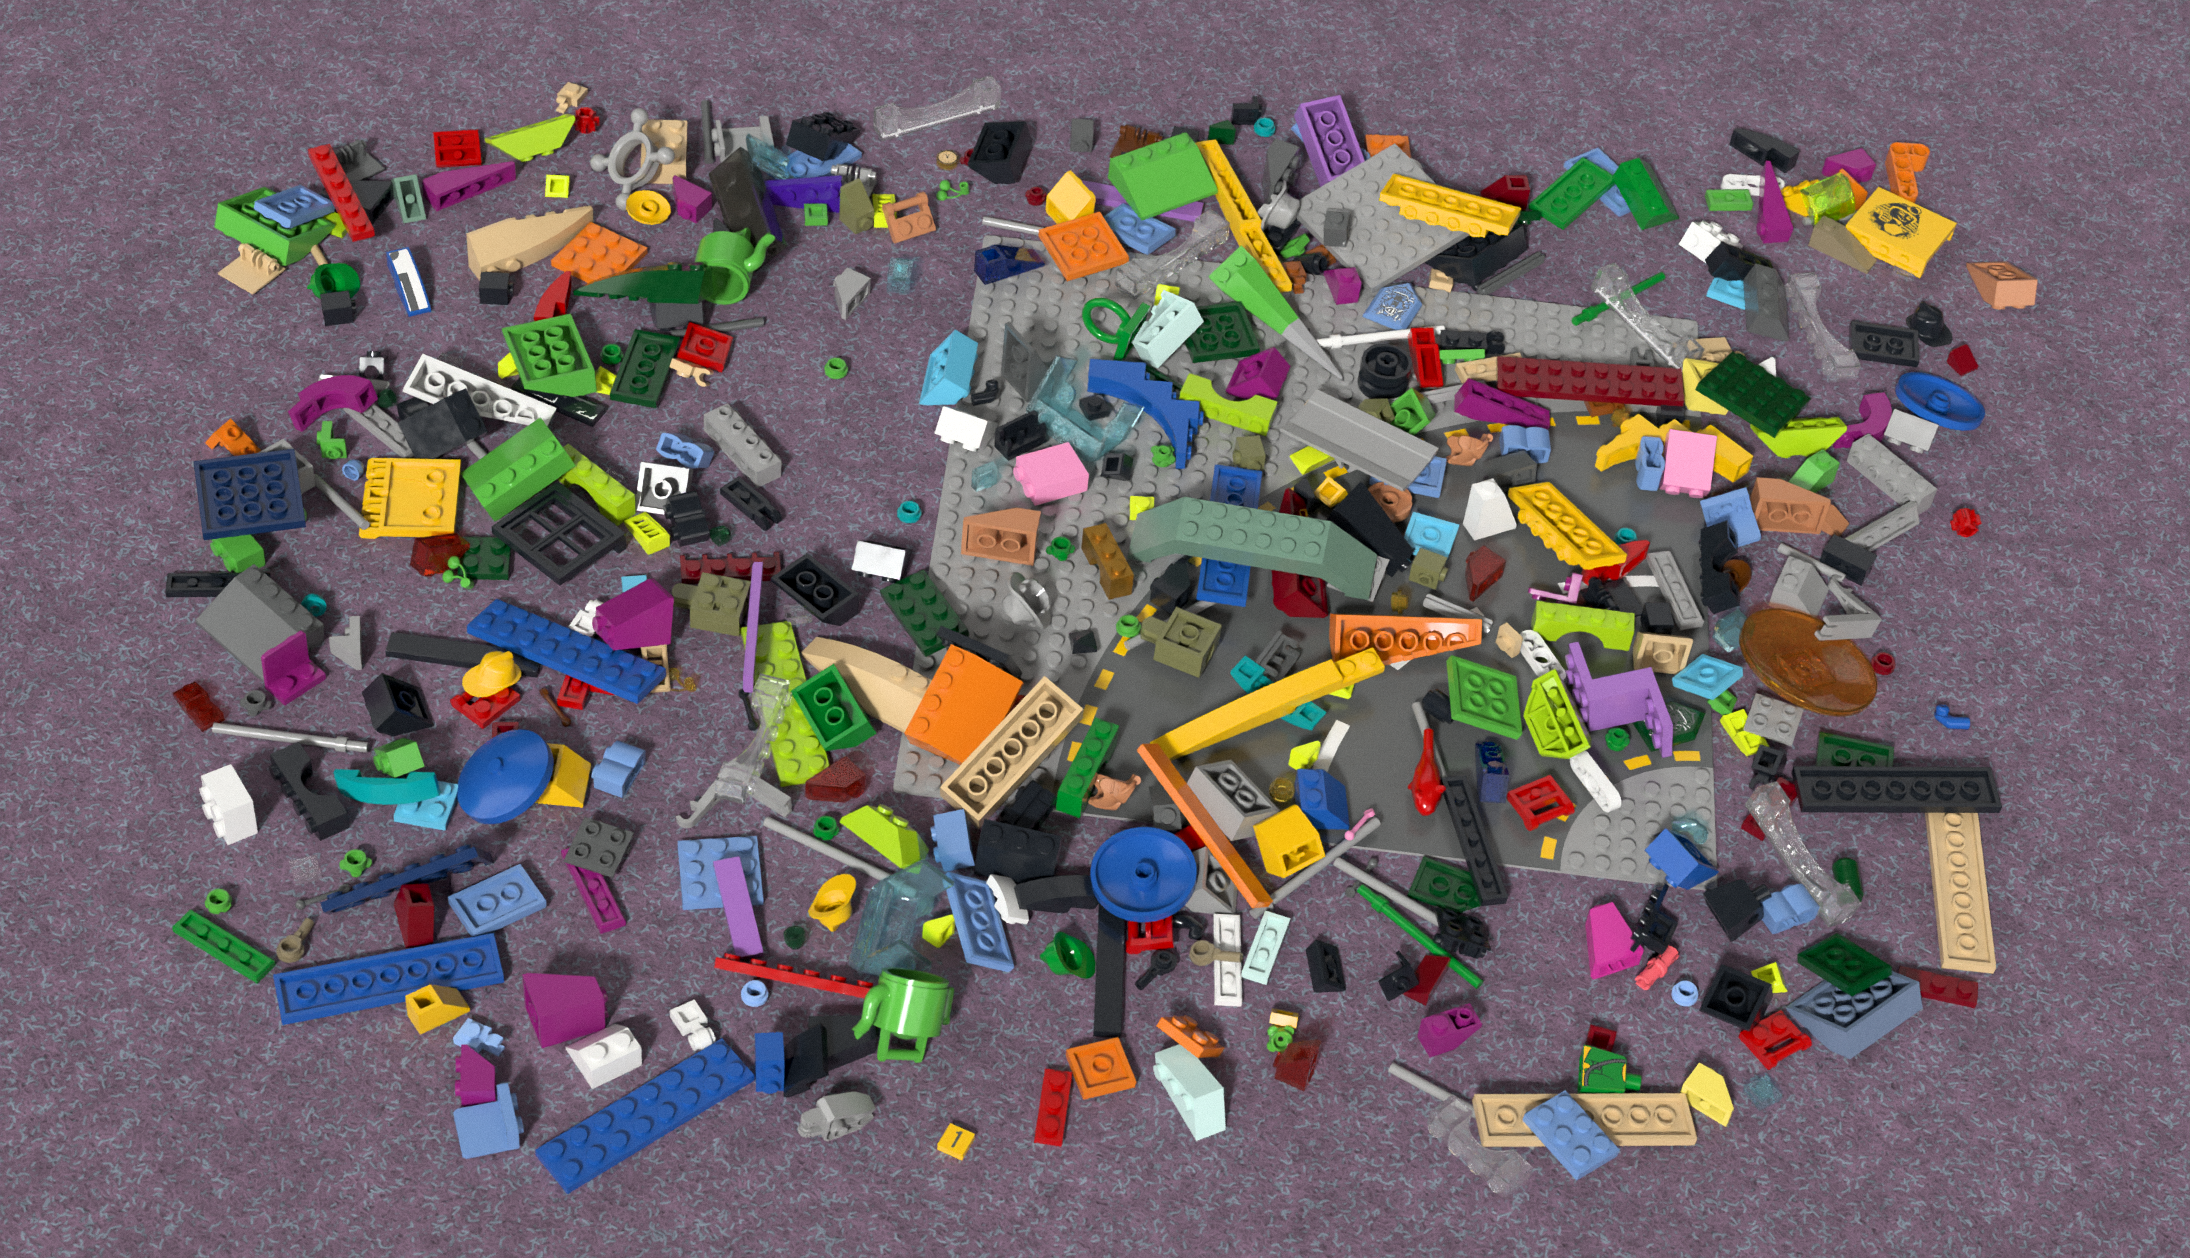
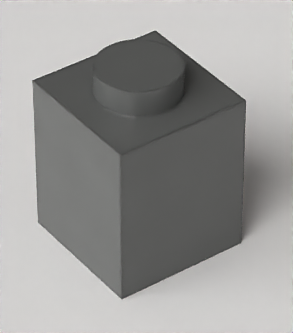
[1070,118,1094,153]

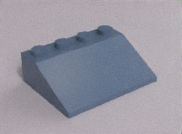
[1786,971,1923,1059]

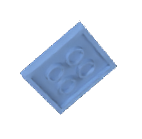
[677,836,763,910]

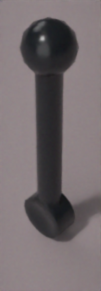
[738,689,758,731]

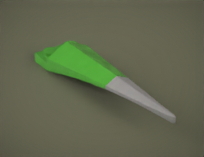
[1208,246,1344,381]

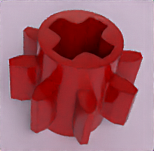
[573,107,600,134]
[1950,508,1982,537]

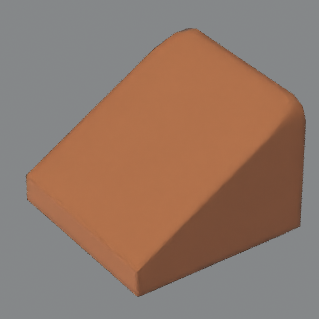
[1822,504,1849,537]

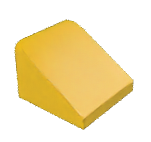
[1314,476,1348,508]

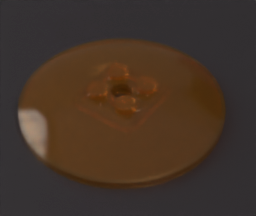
[1739,608,1877,717]

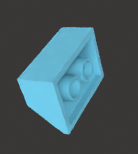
[919,330,978,405]

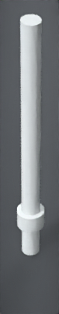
[1315,325,1445,349]

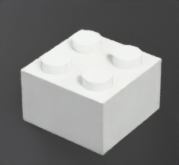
[199,764,258,845]

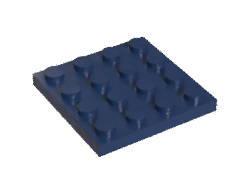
[193,449,306,540]

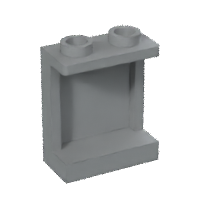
[711,116,774,164]

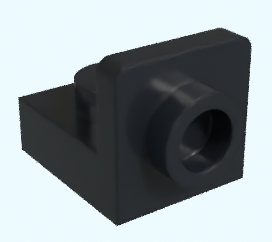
[1230,96,1262,125]

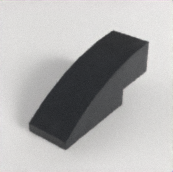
[1729,128,1800,173]
[1014,875,1099,913]

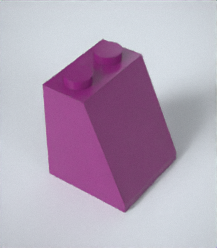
[592,578,674,650]
[522,973,609,1048]

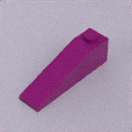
[422,161,516,211]
[1756,161,1794,244]
[1454,378,1550,430]

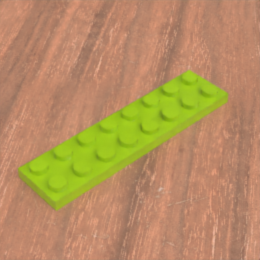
[741,621,832,787]

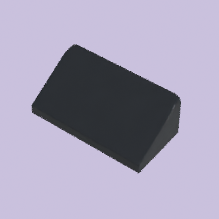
[1306,940,1346,993]

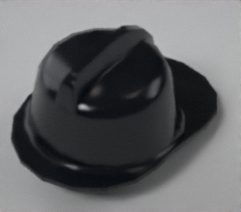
[1906,302,1953,347]

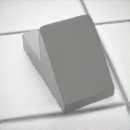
[329,616,362,670]

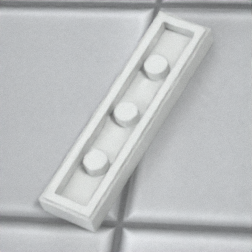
[1213,914,1242,1007]

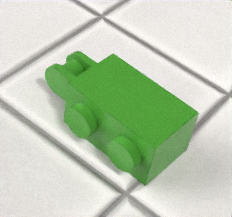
[210,534,265,573]
[373,738,425,777]

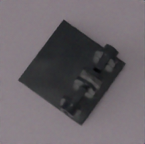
[1580,577,1643,617]
[1433,907,1491,959]

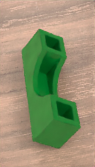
[1056,717,1119,818]

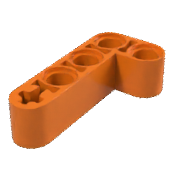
[1885,142,1930,203]

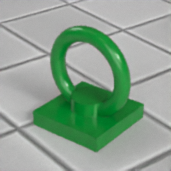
[1082,298,1151,361]

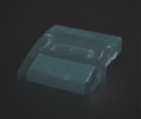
[746,133,795,180]

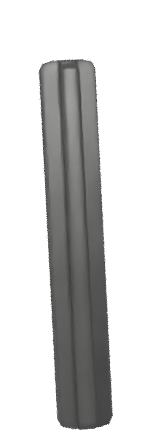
[1476,252,1545,295]

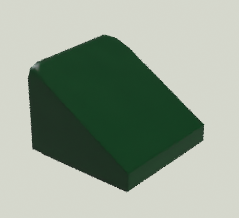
[1207,120,1236,145]

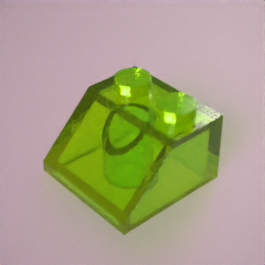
[1800,173,1855,228]

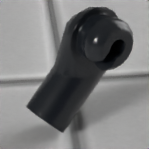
[971,379,1000,406]
[1173,914,1204,940]

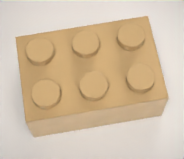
[641,119,687,184]

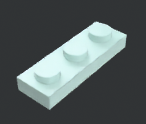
[1241,910,1290,985]

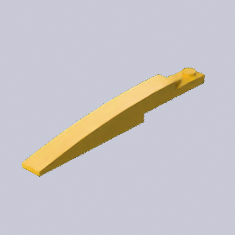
[1195,139,1292,293]
[1150,647,1385,761]

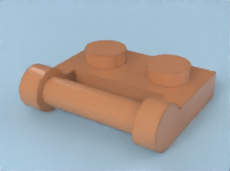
[882,192,936,244]

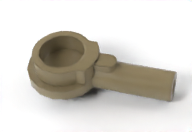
[276,918,314,963]
[1189,940,1243,966]

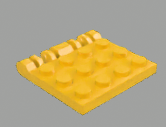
[359,458,461,539]

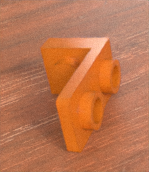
[205,419,261,456]

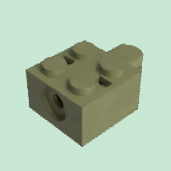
[672,572,751,637]
[1140,607,1222,678]

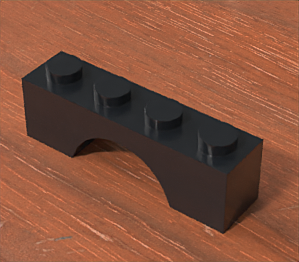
[1698,520,1740,614]
[269,742,349,841]

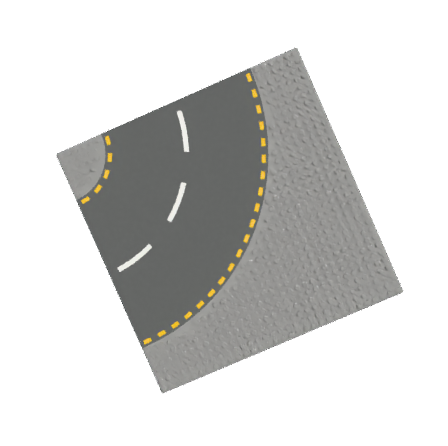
[893,235,1717,891]

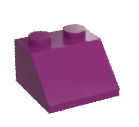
[1225,347,1291,400]

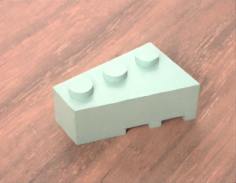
[1132,290,1204,368]
[1153,1044,1226,1141]

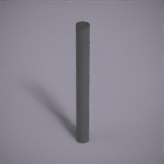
[701,100,713,164]
[671,317,764,339]

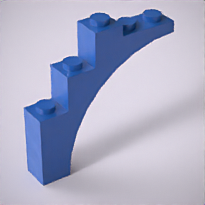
[1088,359,1204,469]

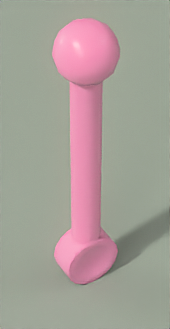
[1344,809,1375,841]

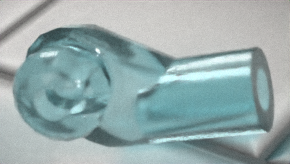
[1671,818,1708,844]

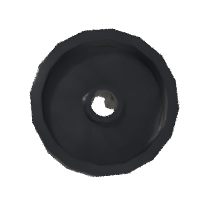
[1357,344,1412,399]

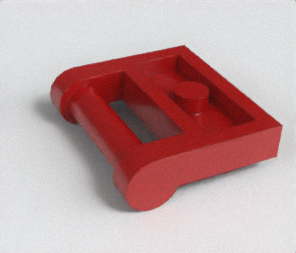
[450,687,520,729]
[1506,775,1575,831]
[1126,915,1174,954]
[1739,1010,1812,1070]

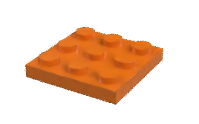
[1038,212,1129,281]
[551,222,648,283]

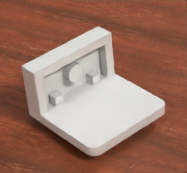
[1679,221,1743,264]

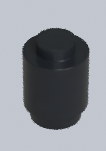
[1422,689,1454,724]

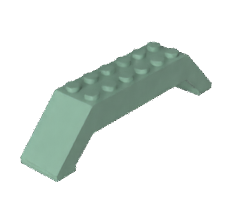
[1128,497,1377,600]

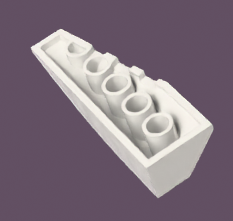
[403,354,556,427]

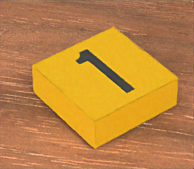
[937,1123,975,1160]

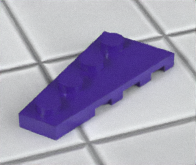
[754,175,845,213]

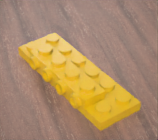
[1379,173,1521,238]
[1508,482,1627,570]

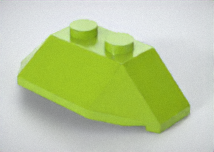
[484,114,575,162]
[1750,417,1847,458]
[1523,669,1592,759]
[840,804,929,872]

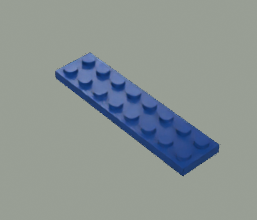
[1196,464,1262,607]
[467,599,666,704]
[273,933,504,1025]
[535,1038,755,1194]

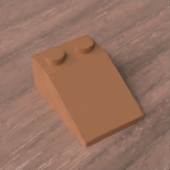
[1966,261,2038,310]
[1750,477,1831,534]
[961,508,1041,566]

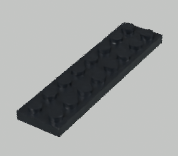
[1791,766,2002,813]

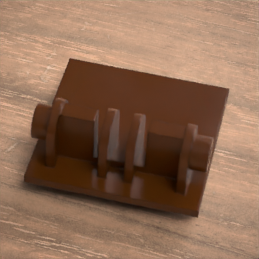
[1110,124,1163,158]

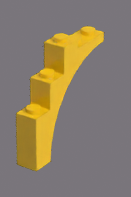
[1595,414,1753,483]

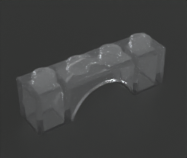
[1426,1094,1533,1199]

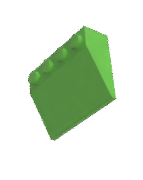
[1108,132,1218,221]
[214,187,335,266]
[501,314,597,397]
[461,417,576,522]

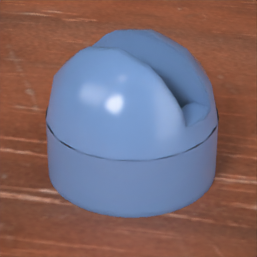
[342,459,364,481]

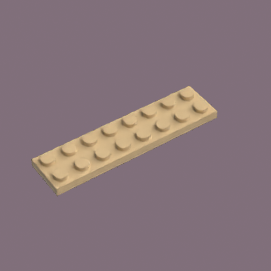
[1925,813,1996,974]
[1472,1093,1697,1147]

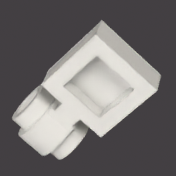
[568,599,603,638]
[670,1000,715,1051]

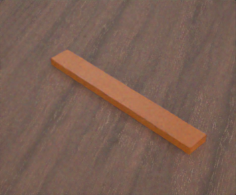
[1137,743,1273,908]

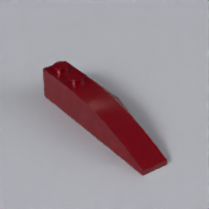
[1271,488,1328,618]

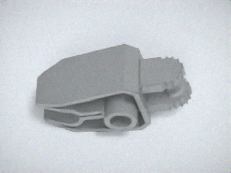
[798,1091,876,1141]

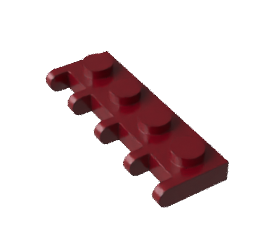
[680,551,781,584]

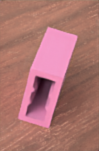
[1659,429,1717,498]
[1013,442,1089,506]

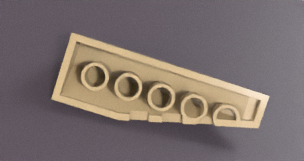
[466,206,593,281]
[801,637,932,733]

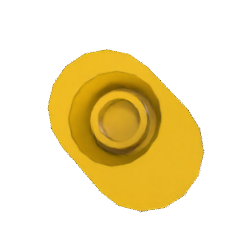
[462,651,521,697]
[808,874,856,932]

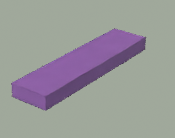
[713,856,764,961]

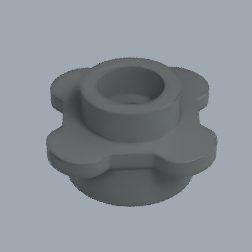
[240,690,271,717]

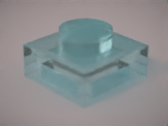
[971,461,998,492]
[1743,1075,1782,1111]

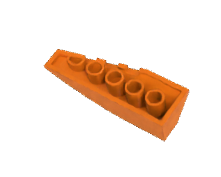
[1329,613,1482,666]

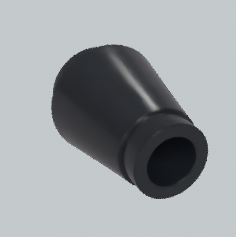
[1293,252,1327,275]

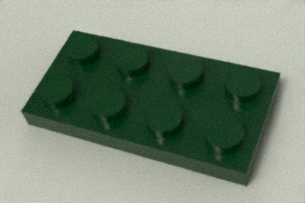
[610,329,680,408]
[880,569,969,657]

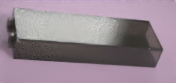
[708,146,787,273]

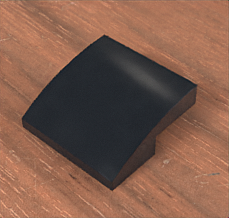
[783,1024,829,1098]

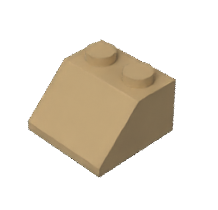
[1633,632,1693,674]

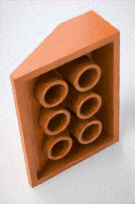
[904,644,1024,765]

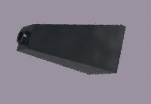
[1326,482,1414,577]

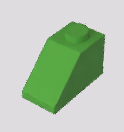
[1789,449,1840,493]

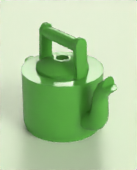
[689,227,776,305]
[851,967,954,1063]

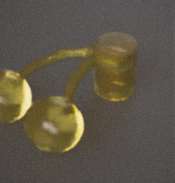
[658,668,697,692]

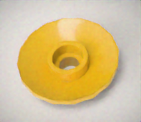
[626,190,670,225]

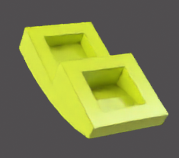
[1720,709,1769,756]

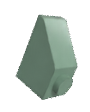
[391,174,426,224]

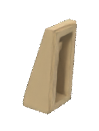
[640,645,670,693]

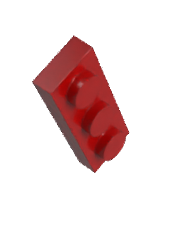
[1034,1068,1072,1147]

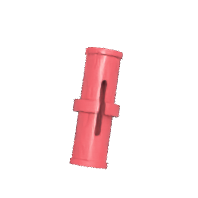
[1635,945,1679,990]

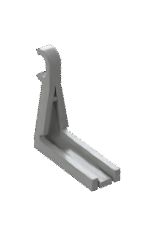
[1814,575,1882,641]
[676,761,792,828]

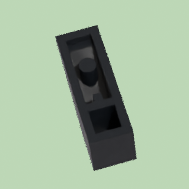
[1705,242,1773,281]

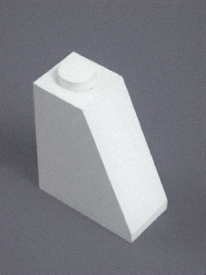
[1463,478,1517,540]

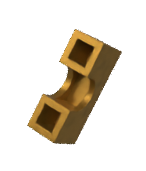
[1081,523,1134,600]

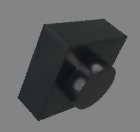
[1079,394,1110,422]

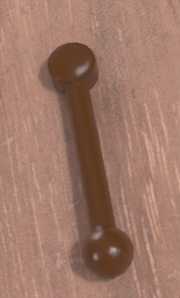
[539,687,571,727]

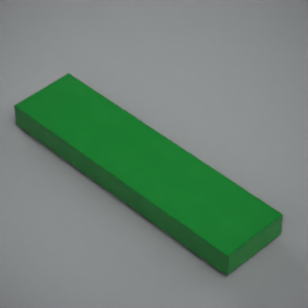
[172,909,276,984]

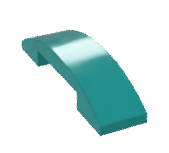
[1230,655,1327,731]
[333,769,441,805]

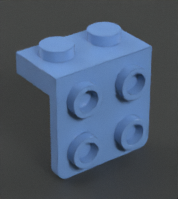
[1700,487,1762,547]
[453,1083,524,1159]

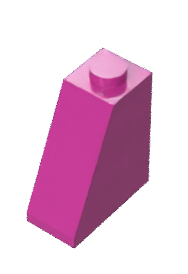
[1585,902,1644,980]

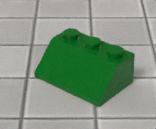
[1612,158,1680,230]
[791,664,877,751]

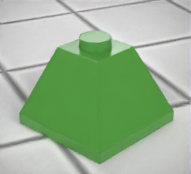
[1390,388,1436,436]

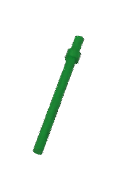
[1571,272,1665,326]
[1357,884,1483,989]

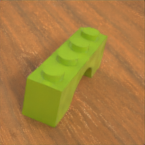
[1179,373,1278,436]
[557,444,636,526]
[1531,601,1634,651]

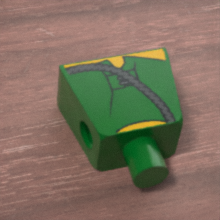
[1577,1045,1641,1094]

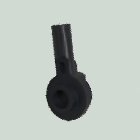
[1135,949,1177,990]

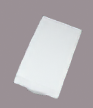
[986,874,1029,924]

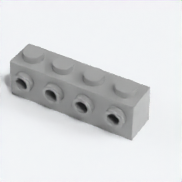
[704,403,782,488]
[1847,433,1937,515]

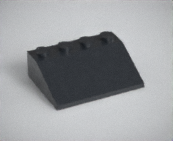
[1424,225,1527,286]

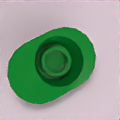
[307,263,360,299]
[1040,931,1096,979]

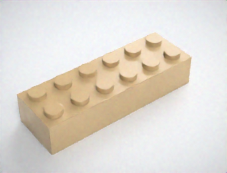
[940,676,1083,829]

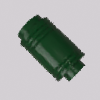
[1832,857,1864,905]

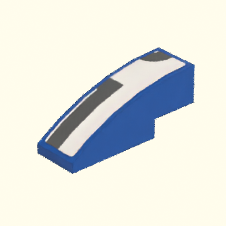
[386,247,431,317]

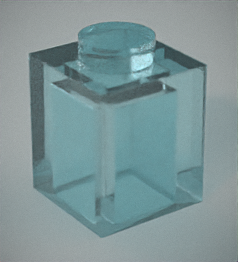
[887,257,913,294]
[1712,609,1754,653]

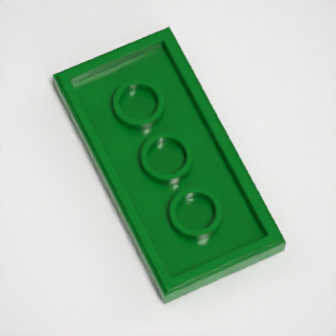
[1529,157,1615,230]

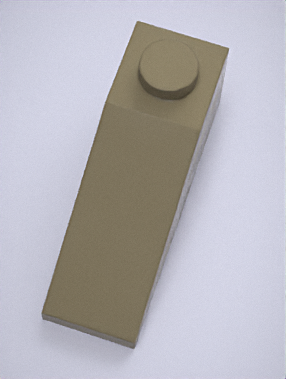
[1808,216,1877,274]

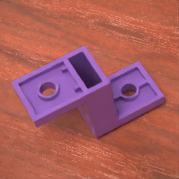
[1565,642,1673,758]

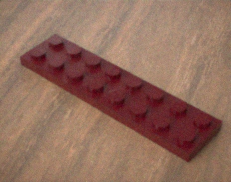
[1496,356,1684,406]

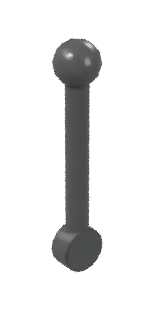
[1345,858,1378,898]
[295,884,350,910]

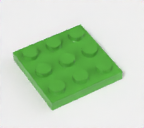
[1446,655,1522,740]

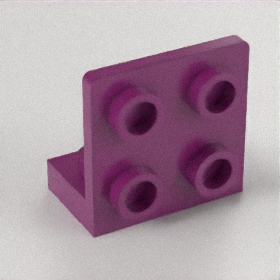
[261,630,326,705]

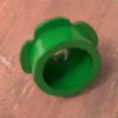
[600,344,623,364]
[1605,728,1630,751]
[813,816,839,840]

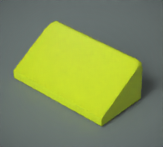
[1289,446,1335,475]

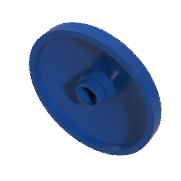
[1895,372,1985,431]
[457,729,554,824]
[1090,827,1197,922]

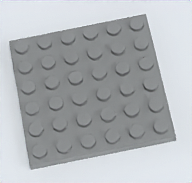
[1296,144,1469,294]

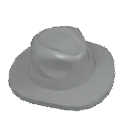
[1257,180,1300,233]
[1002,573,1051,629]

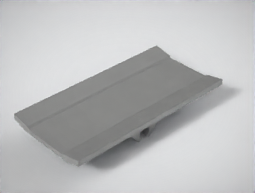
[1280,389,1439,492]

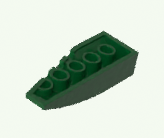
[573,262,714,304]

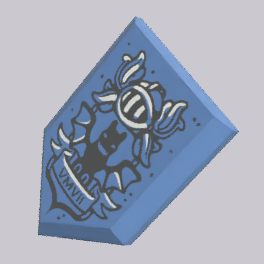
[1363,283,1422,330]

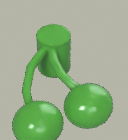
[936,180,970,201]
[442,556,474,589]

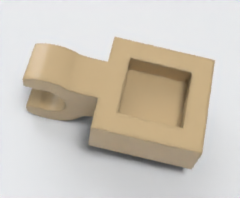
[556,82,588,114]
[670,358,714,386]

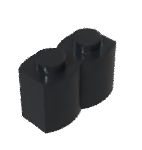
[663,490,710,547]

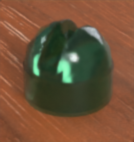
[377,388,398,409]
[710,525,731,547]
[783,926,806,950]

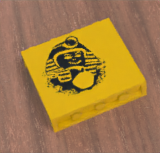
[1846,187,1957,278]

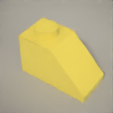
[1680,1063,1734,1127]

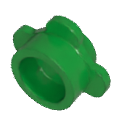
[1046,537,1075,561]

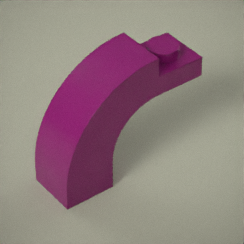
[288,375,378,432]
[1832,392,1892,449]

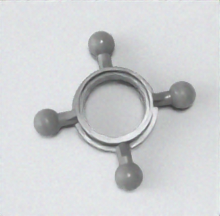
[590,108,675,211]

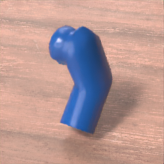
[1934,704,1970,730]

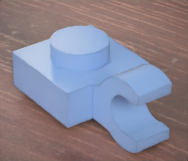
[453,1018,505,1056]

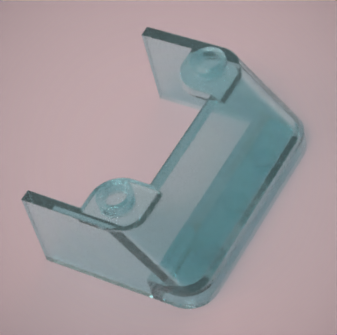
[1026,355,1144,462]
[849,859,954,976]

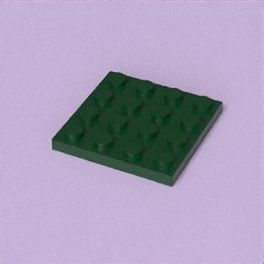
[1695,351,1811,438]

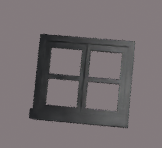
[491,482,626,586]

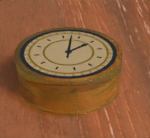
[936,150,958,170]

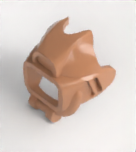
[1446,434,1493,466]
[1088,774,1141,810]

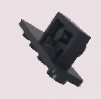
[1629,883,1678,955]

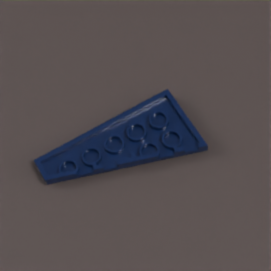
[320,844,494,915]

